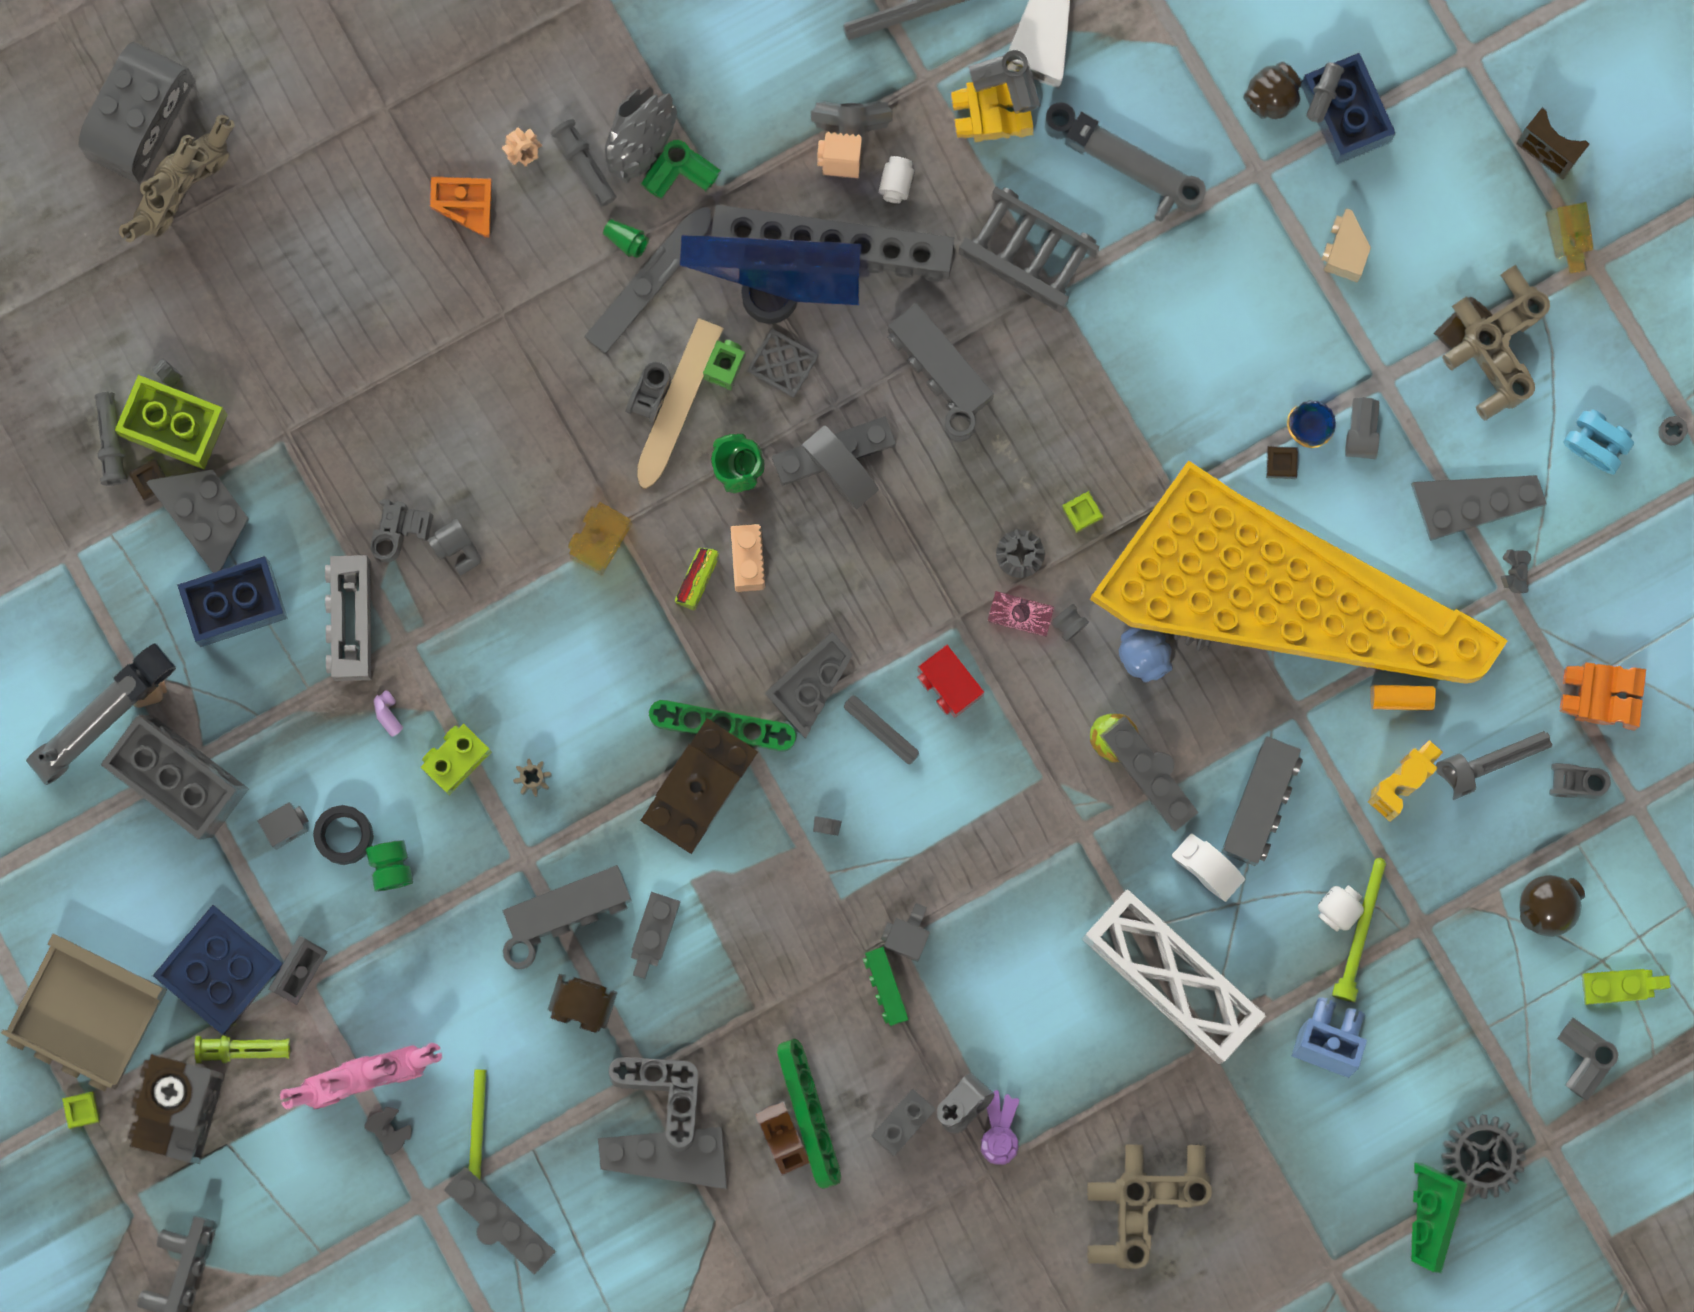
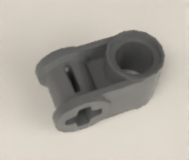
[626,362,671,423]
[1549,763,1611,799]
[937,1073,995,1134]

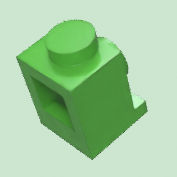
[703,340,745,391]

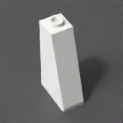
[1008,0,1070,89]

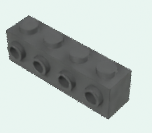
[1221,736,1303,866]

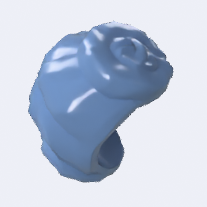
[1119,627,1172,682]

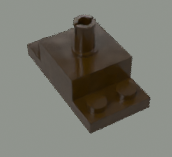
[640,718,759,854]

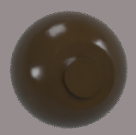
[1519,875,1585,937]

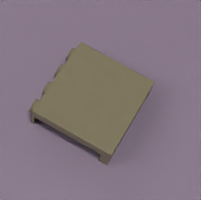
[1,934,167,1092]

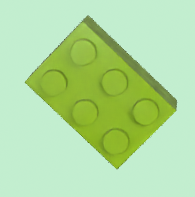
[115,375,228,470]

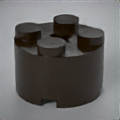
[547,974,618,1033]

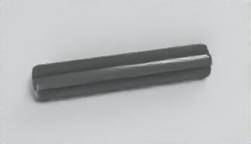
[844,695,919,764]

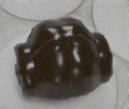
[1243,62,1302,120]

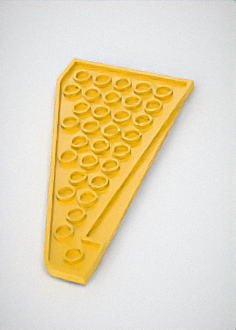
[1090,460,1508,684]

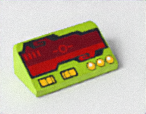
[675,548,719,611]

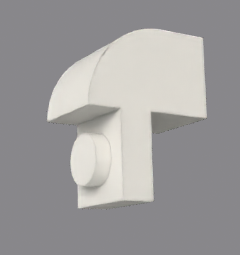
[1171,833,1245,902]

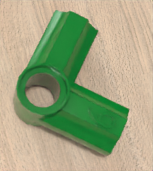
[640,140,721,200]

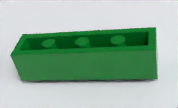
[862,947,909,1027]

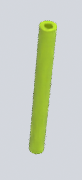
[469,1069,487,1181]

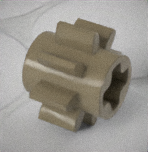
[513,758,552,797]

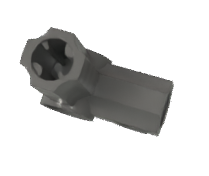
[968,50,1041,114]
[811,101,893,137]
[1557,1017,1618,1101]

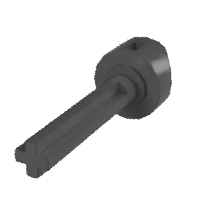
[1436,731,1552,800]

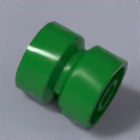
[366,840,414,892]

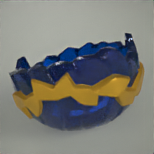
[1287,400,1336,448]

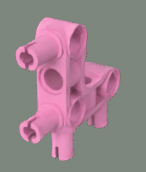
[280,1043,442,1110]

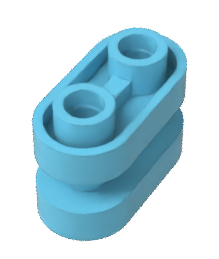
[1563,410,1634,474]

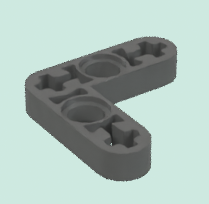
[609,1057,698,1152]

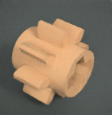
[502,127,542,166]

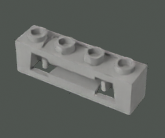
[325,555,372,681]

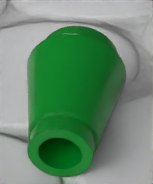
[603,219,649,258]

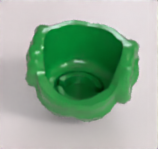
[711,434,765,494]

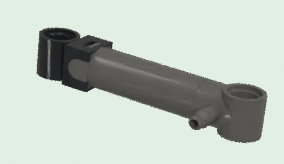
[1044,102,1206,222]
[26,643,176,785]

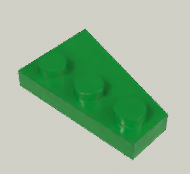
[1411,1163,1467,1273]

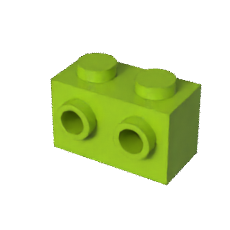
[421,723,492,796]

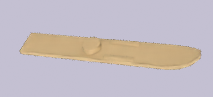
[637,318,724,489]

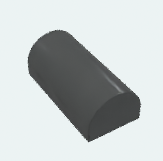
[269,935,328,1005]

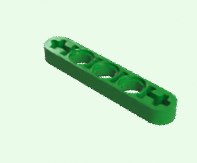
[649,700,796,752]
[777,1039,841,1189]

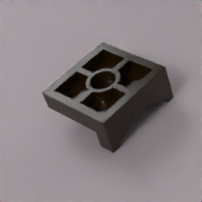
[1516,107,1590,180]

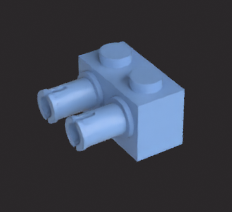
[1291,997,1367,1078]

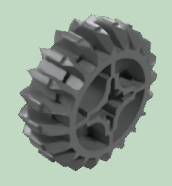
[1441,1114,1526,1199]

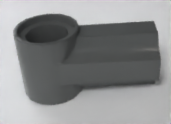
[1345,397,1379,459]

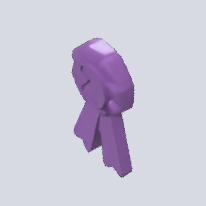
[981,1090,1019,1165]

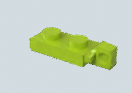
[1581,969,1671,1005]

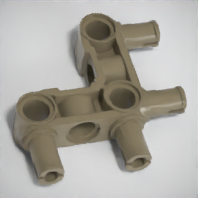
[119,115,235,243]
[1442,265,1550,421]
[1087,1145,1212,1269]

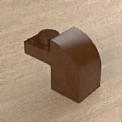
[755,1101,809,1175]

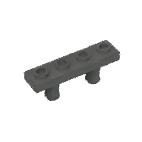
[137,1216,215,1312]

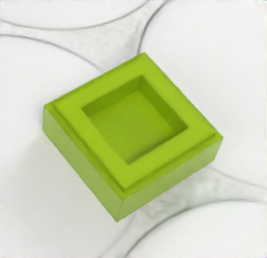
[1062,491,1103,533]
[62,1091,100,1129]

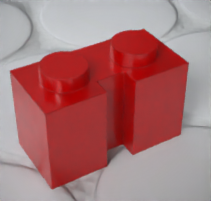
[917,645,985,718]

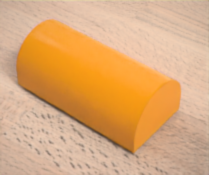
[1370,685,1436,711]

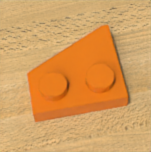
[430,177,492,238]

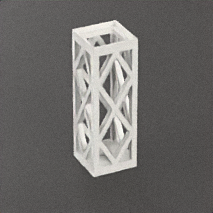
[1082,889,1266,1064]

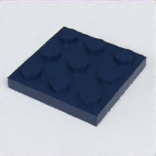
[152,905,283,1035]

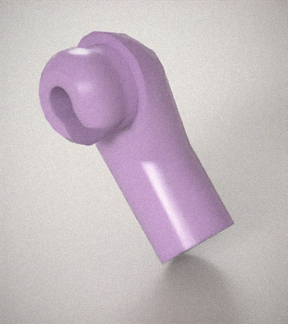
[374,691,404,737]

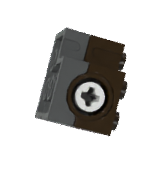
[128,1054,225,1164]

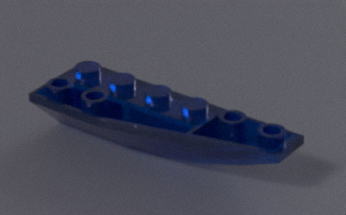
[680,235,863,306]

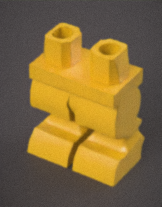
[951,82,1034,142]
[1367,741,1443,822]

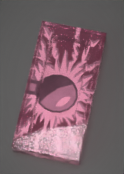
[987,591,1054,637]

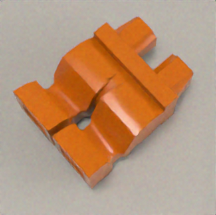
[1559,662,1646,731]

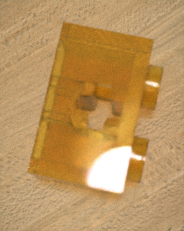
[567,502,633,576]

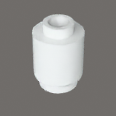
[879,156,914,203]

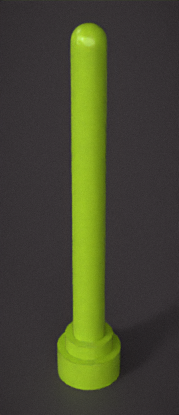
[1332,858,1386,1002]

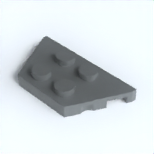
[146,470,249,573]

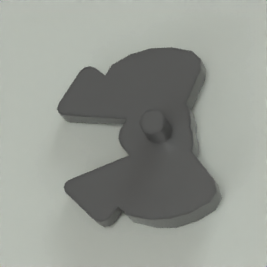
[1501,549,1531,593]
[365,1107,411,1156]

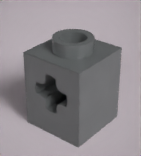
[257,802,309,850]

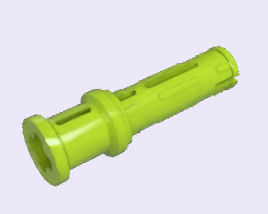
[195,1036,290,1064]

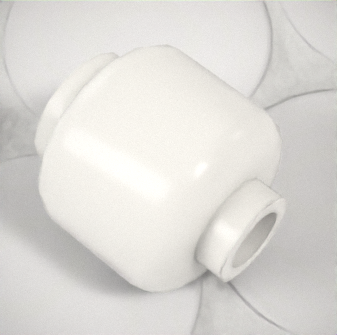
[1318,885,1364,932]

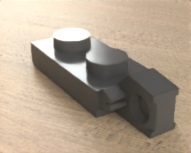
[631,892,681,979]

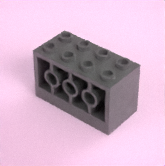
[100,715,249,840]

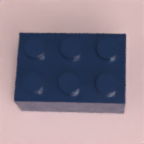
[1302,52,1396,165]
[177,556,288,647]

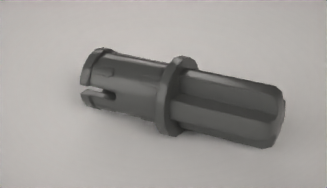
[1306,62,1344,123]

